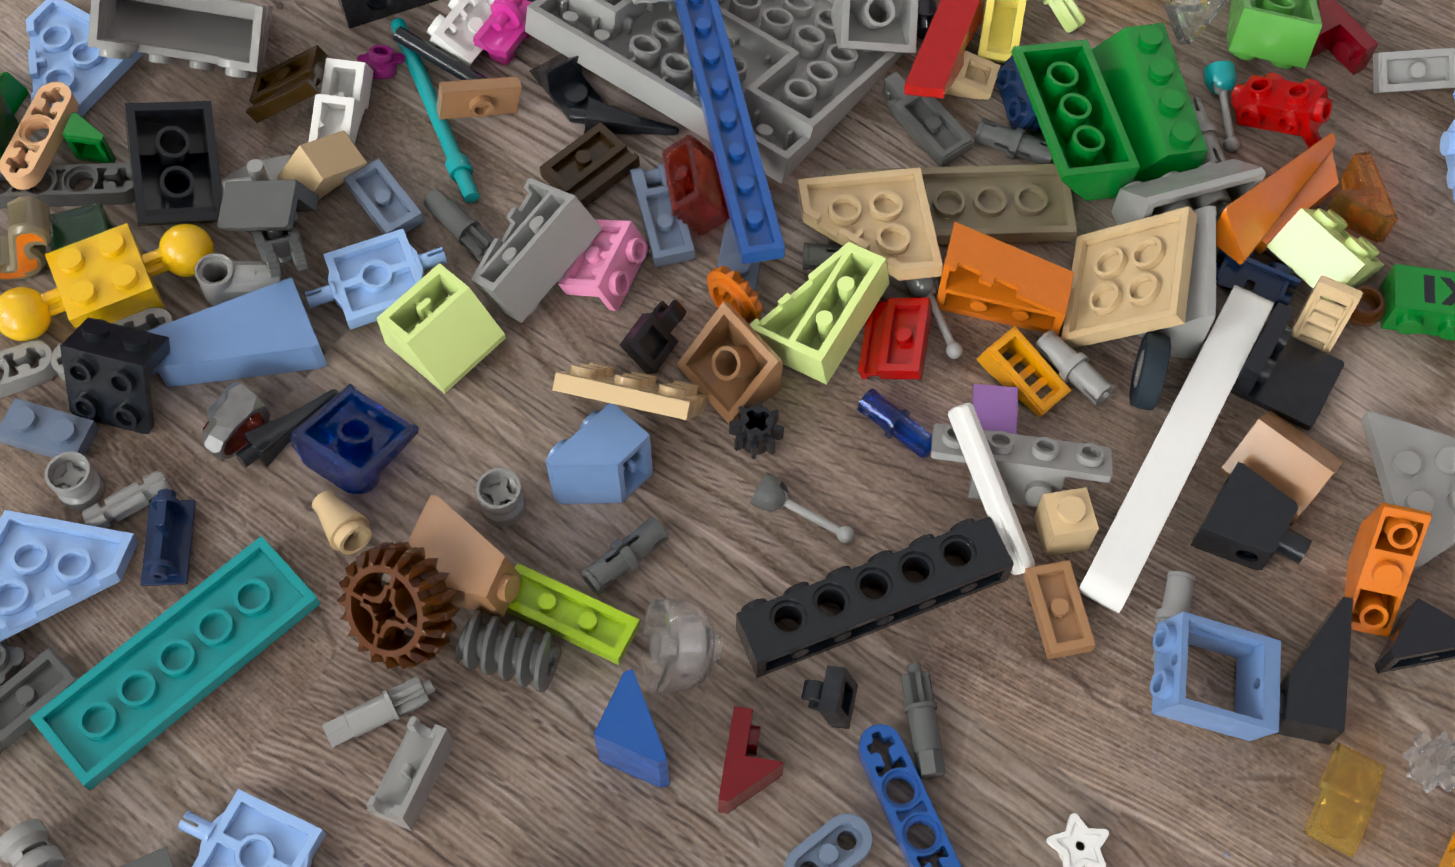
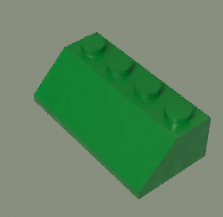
[1092,22,1208,183]
[1011,39,1140,201]

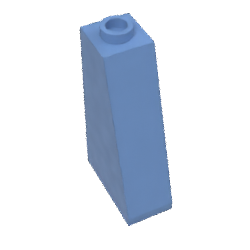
[148,277,328,388]

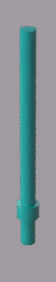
[390,18,480,203]

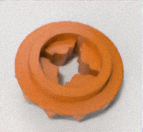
[707,265,763,324]

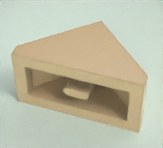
[277,130,368,200]

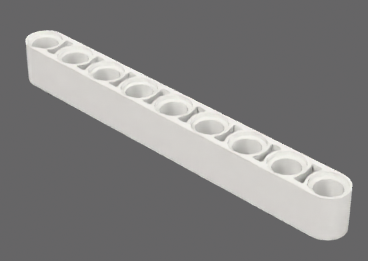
[1079,285,1274,613]

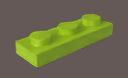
[506,563,640,665]

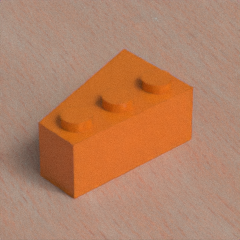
[936,221,1074,336]

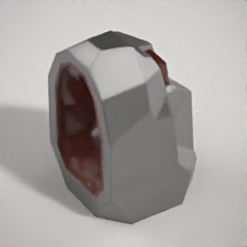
[203,382,271,459]

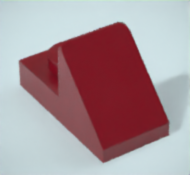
[1309,0,1378,75]
[718,706,784,814]

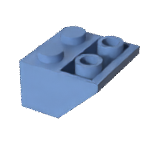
[545,403,653,504]

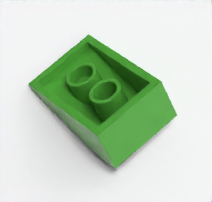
[1226,0,1322,69]

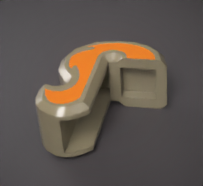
[0,196,51,281]

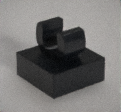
[801,666,858,729]

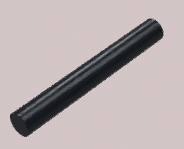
[393,26,487,80]

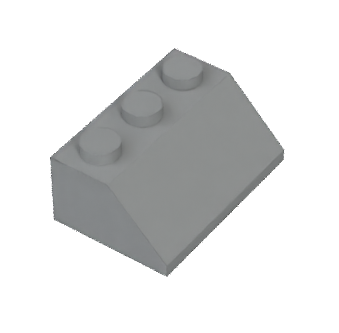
[1111,159,1266,225]
[1137,205,1216,359]

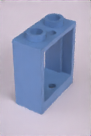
[1150,611,1281,741]

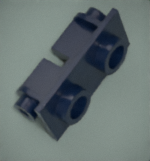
[996,55,1042,133]
[1216,249,1301,309]
[141,489,196,586]

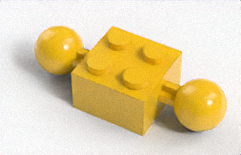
[0,223,215,342]

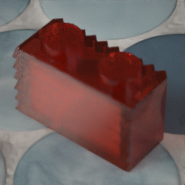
[662,134,730,235]

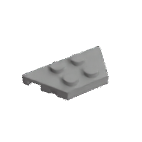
[1361,412,1455,573]

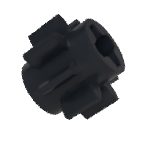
[729,401,784,459]

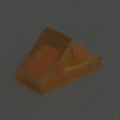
[1326,151,1398,243]

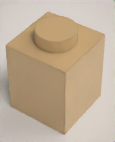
[1034,487,1099,557]

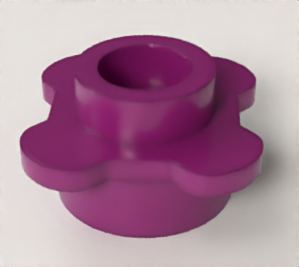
[357,45,405,79]

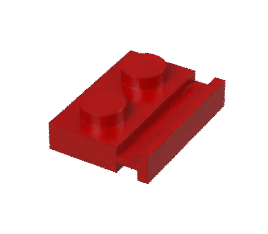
[858,297,933,380]

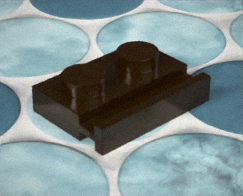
[246,45,328,123]
[539,122,640,207]

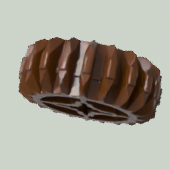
[337,542,460,669]

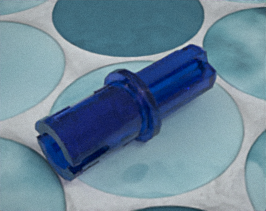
[856,388,932,458]

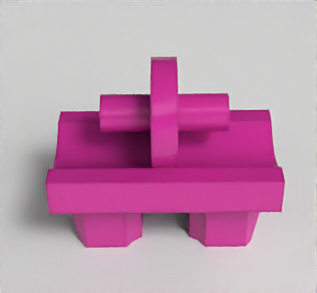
[473,0,533,65]

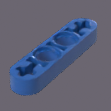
[858,724,962,867]

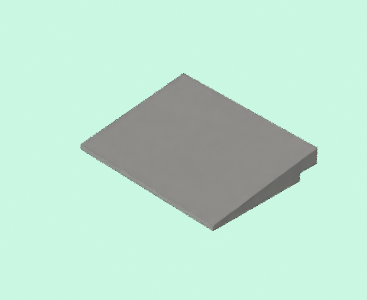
[525,0,904,184]

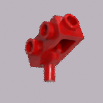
[1231,73,1332,149]

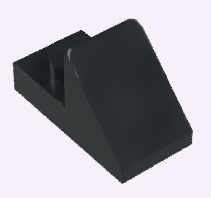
[529,54,604,121]

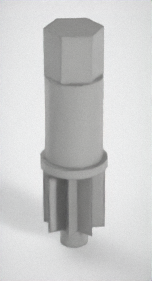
[322,676,436,748]

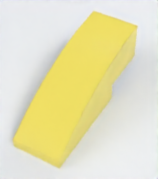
[977,0,1027,64]

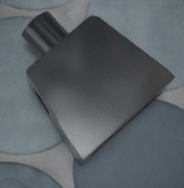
[1191,461,1312,570]

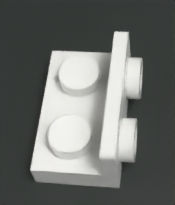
[426,0,494,67]

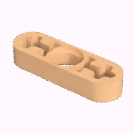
[0,82,79,190]

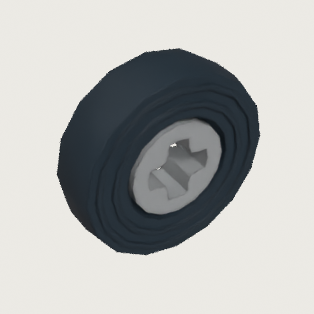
[1129,332,1171,410]

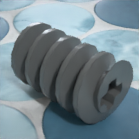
[455,609,561,692]

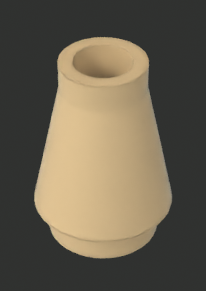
[312,490,372,555]

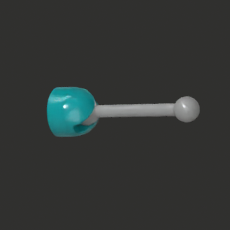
[1203,61,1240,152]

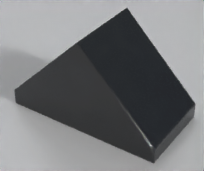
[1375,598,1455,674]

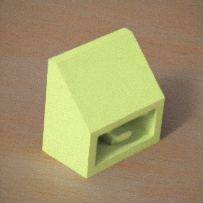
[1266,208,1384,302]
[376,263,506,394]

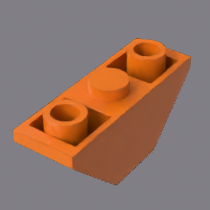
[1345,502,1432,637]

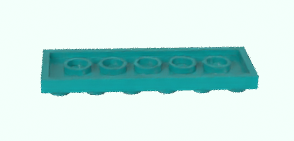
[29,536,321,791]

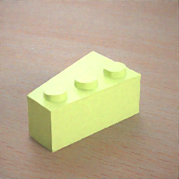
[749,242,890,385]

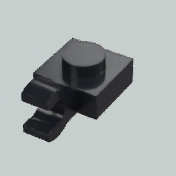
[619,300,687,374]

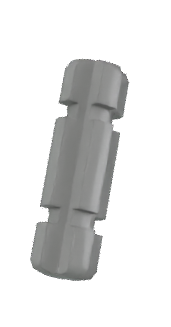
[82,471,171,528]

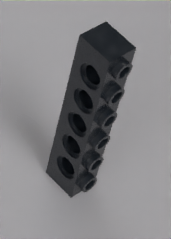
[736,516,1014,678]

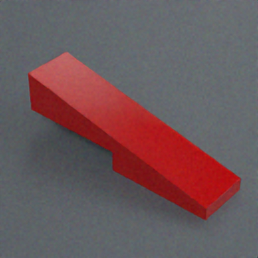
[904,0,984,99]

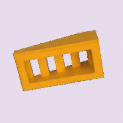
[976,326,1072,418]

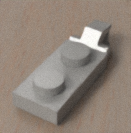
[1373,48,1455,94]

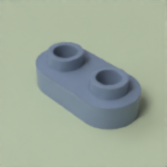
[785,813,872,867]

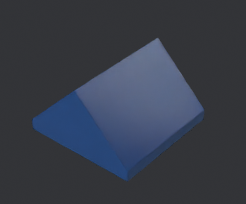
[593,669,670,788]

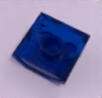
[291,384,419,494]

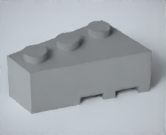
[471,178,602,323]

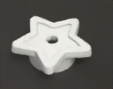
[1046,813,1109,867]

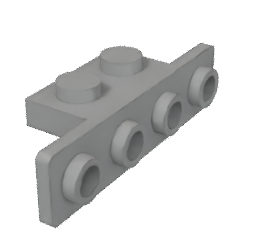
[931,423,1113,507]

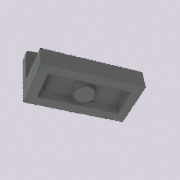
[217,180,319,231]

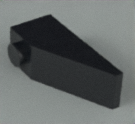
[1275,597,1353,745]

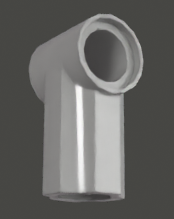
[195,253,285,306]

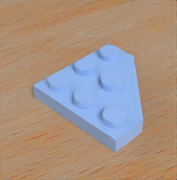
[26,0,144,120]
[0,510,138,642]

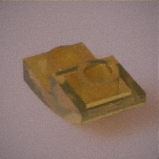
[1302,743,1386,858]

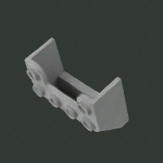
[88,0,273,79]

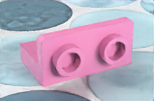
[558,219,649,311]

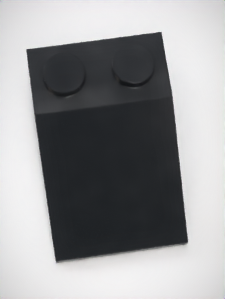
[125,101,222,226]

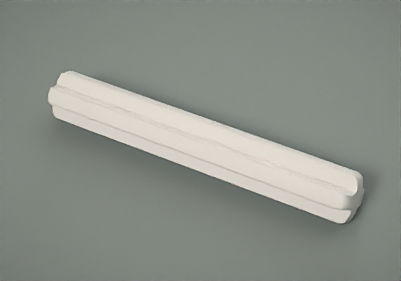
[948,403,1035,575]

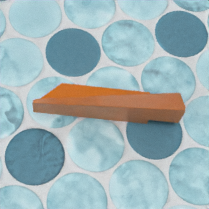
[1216,133,1339,265]

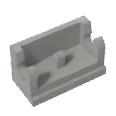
[366,716,455,831]

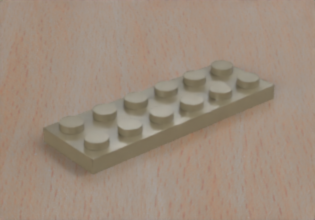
[824,164,1077,245]

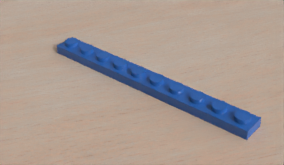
[674,0,785,264]

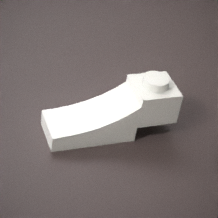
[308,58,373,144]

